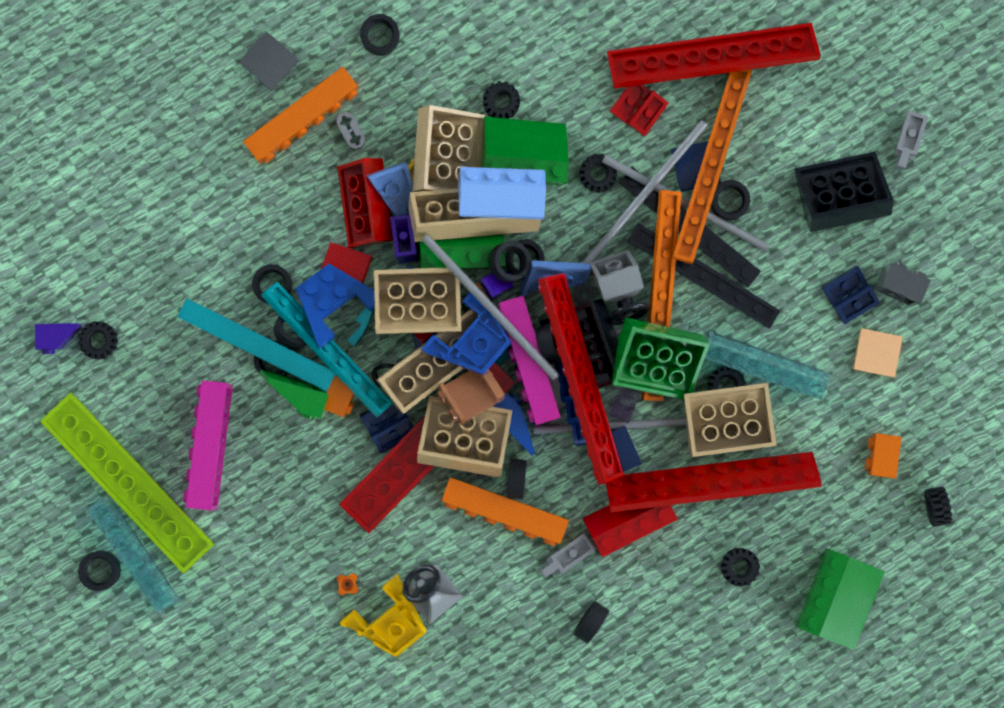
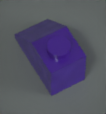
[390,214,419,264]
[481,268,515,301]
[35,323,82,354]

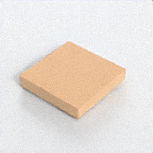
[853,328,903,378]

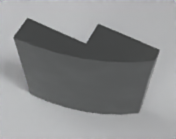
[239,31,299,91]

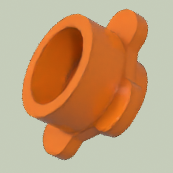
[337,573,359,595]

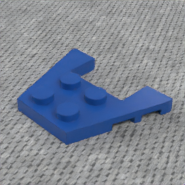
[296,264,375,349]
[421,292,511,376]

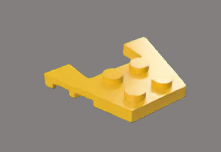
[339,574,427,657]

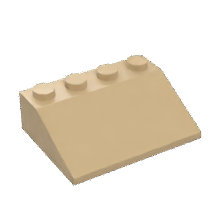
[412,105,485,192]
[374,268,461,334]
[684,383,777,457]
[417,396,512,478]

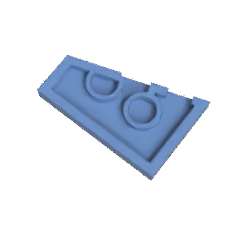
[366,162,413,216]
[520,260,592,296]

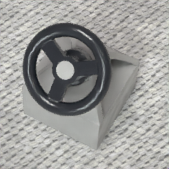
[589,250,649,325]
[402,563,463,624]

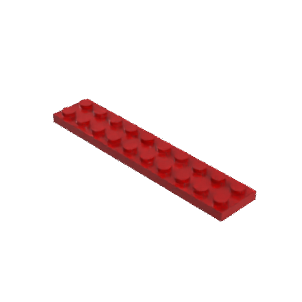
[607,23,821,89]
[538,273,624,485]
[339,363,515,533]
[605,452,822,512]

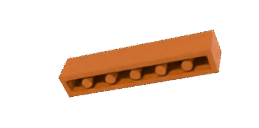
[243,66,360,164]
[441,477,569,546]

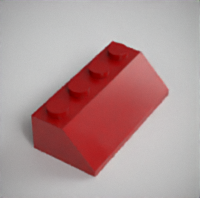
[337,158,393,248]
[582,505,678,557]

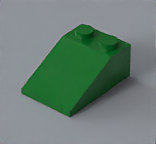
[259,370,329,420]

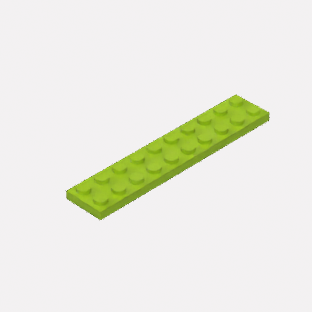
[40,392,215,574]

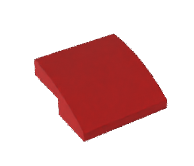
[609,85,669,136]
[321,242,373,283]

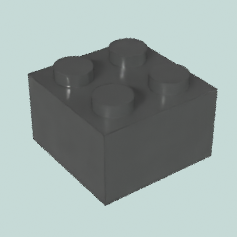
[874,262,931,306]

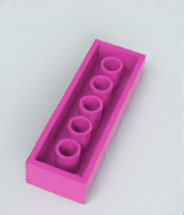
[498,296,561,426]
[183,380,233,511]

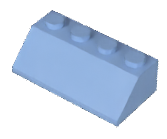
[458,167,546,220]

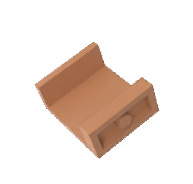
[437,370,505,425]

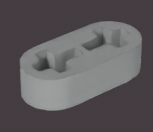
[337,112,365,150]

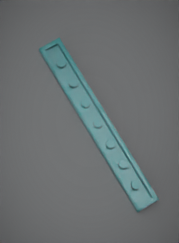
[261,282,393,417]
[177,298,336,391]

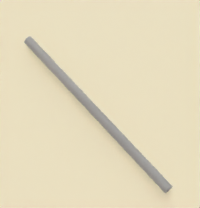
[582,120,708,264]
[602,155,770,252]
[422,234,559,380]
[533,417,686,434]

